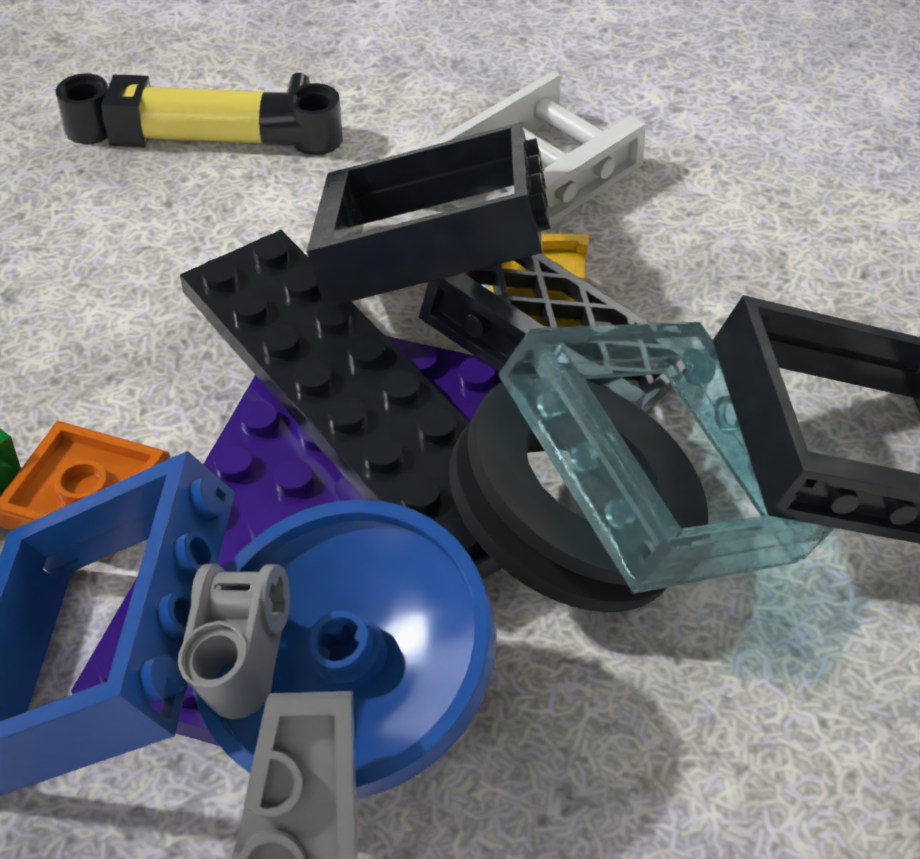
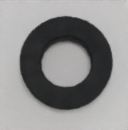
[449,372,708,612]

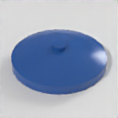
[193,499,497,799]

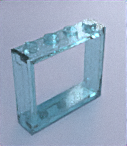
[498,322,835,594]

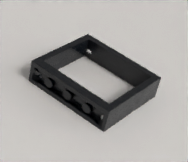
[306,122,551,308]
[712,295,920,544]

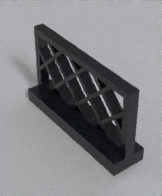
[418,254,700,412]

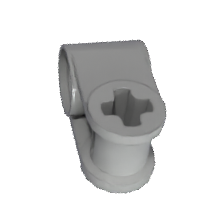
[178,564,290,719]

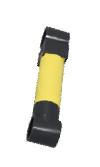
[55,72,343,155]

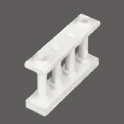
[422,71,646,225]

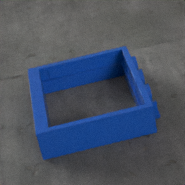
[0,451,235,796]

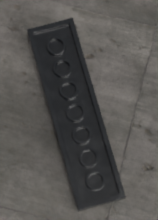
[180,230,502,579]

